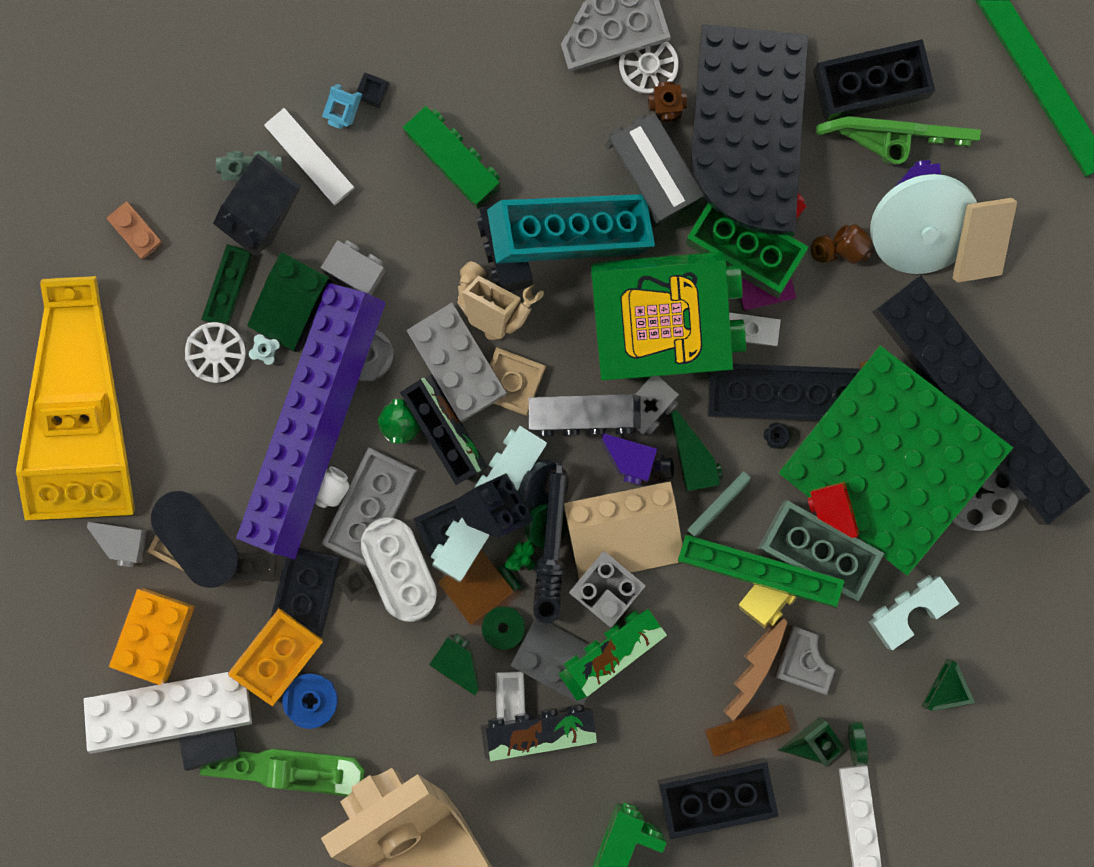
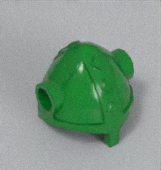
[377,399,421,444]

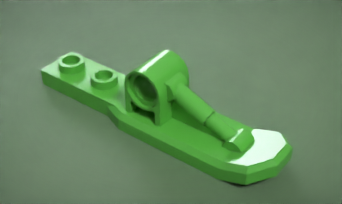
[815,117,981,166]
[200,748,365,797]

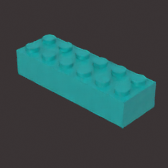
[487,194,655,263]

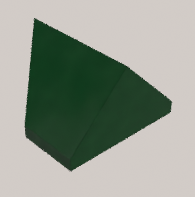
[921,659,975,711]
[778,717,846,767]

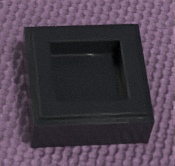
[356,72,390,108]

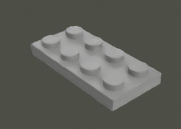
[406,303,508,422]

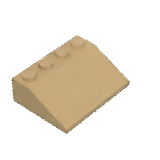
[564,481,682,580]

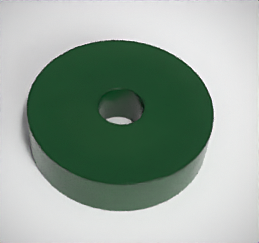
[525,504,567,548]
[482,606,525,650]
[848,721,868,767]

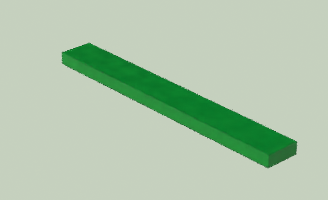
[975,0,1094,177]

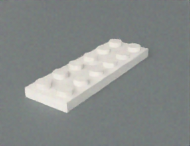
[84,672,252,754]

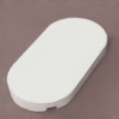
[361,518,437,622]

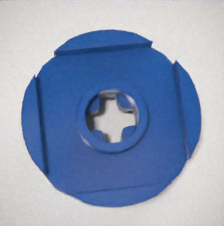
[282,673,338,729]

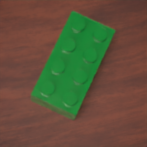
[686,203,809,299]

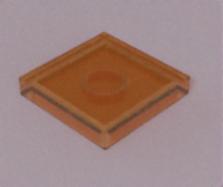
[438,550,514,625]

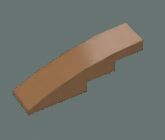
[723,617,787,721]

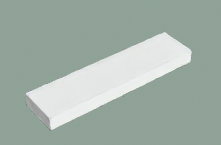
[264,108,355,206]

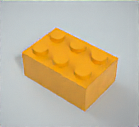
[109,588,195,685]

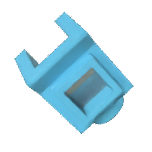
[322,84,362,129]

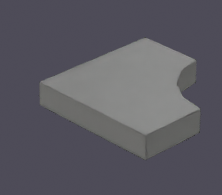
[775,626,836,695]

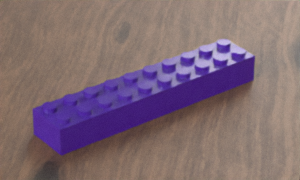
[236,283,386,559]

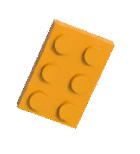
[228,608,323,707]

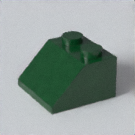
[429,633,480,696]

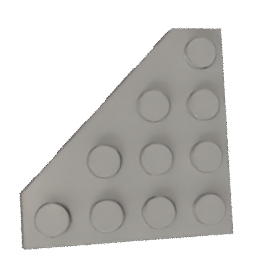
[561,0,671,72]

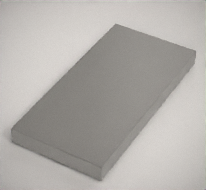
[321,447,417,567]

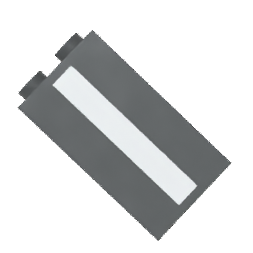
[605,113,704,228]

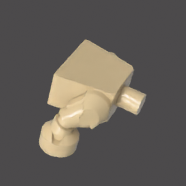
[457,261,544,340]

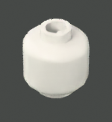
[315,466,349,508]

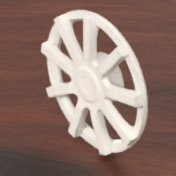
[619,42,679,94]
[185,322,246,383]

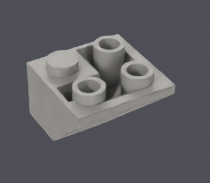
[569,551,646,628]

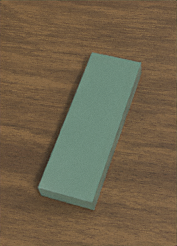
[687,471,751,538]

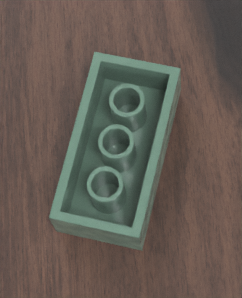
[758,501,884,601]

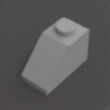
[87,522,148,567]

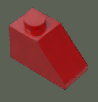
[808,482,859,538]

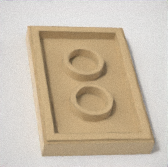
[952,198,1017,283]

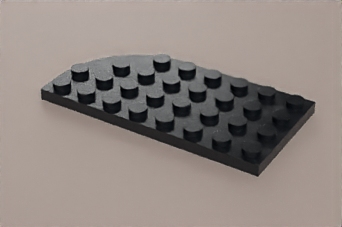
[691,24,808,236]

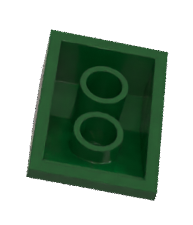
[247,252,332,352]

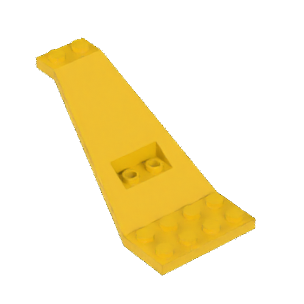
[16,276,135,520]

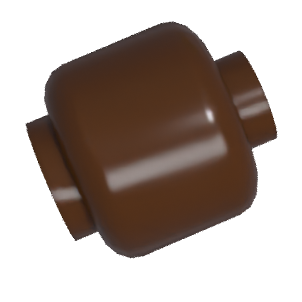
[833,224,874,264]

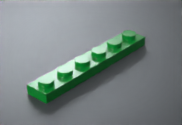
[678,535,845,609]

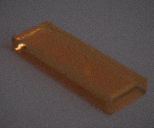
[705,704,791,756]

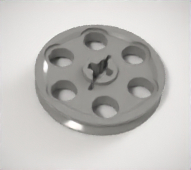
[952,470,1018,531]

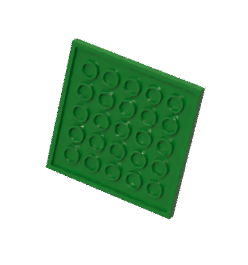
[779,345,1013,576]

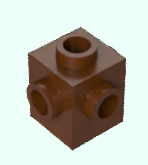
[648,81,687,122]

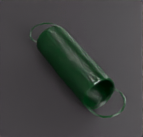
[494,558,525,597]

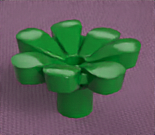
[505,540,536,571]

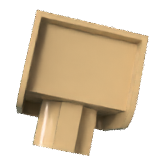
[321,768,492,867]

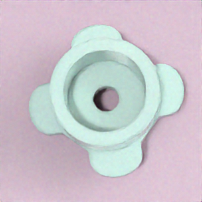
[249,334,280,365]

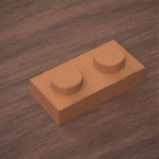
[106,201,163,260]

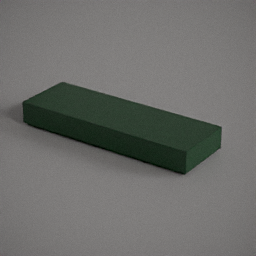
[201,244,253,326]

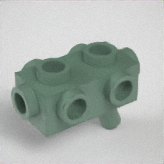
[216,151,282,181]

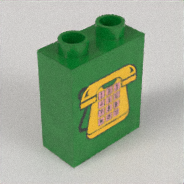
[591,251,746,381]

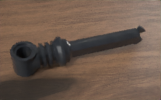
[533,463,567,624]

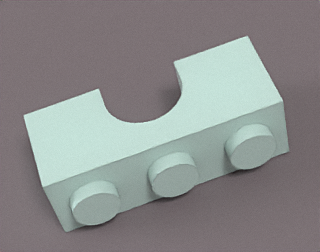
[869,575,959,650]

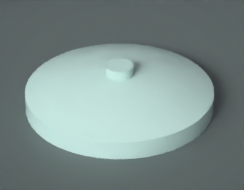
[870,174,977,274]

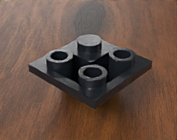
[453,473,533,539]

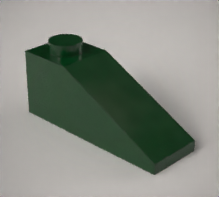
[670,410,723,492]

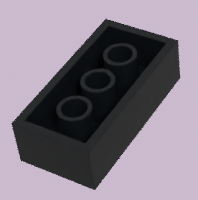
[813,39,935,122]
[657,758,779,839]

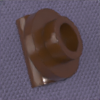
[811,234,838,263]

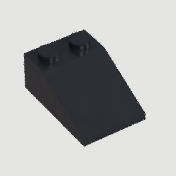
[213,154,301,256]

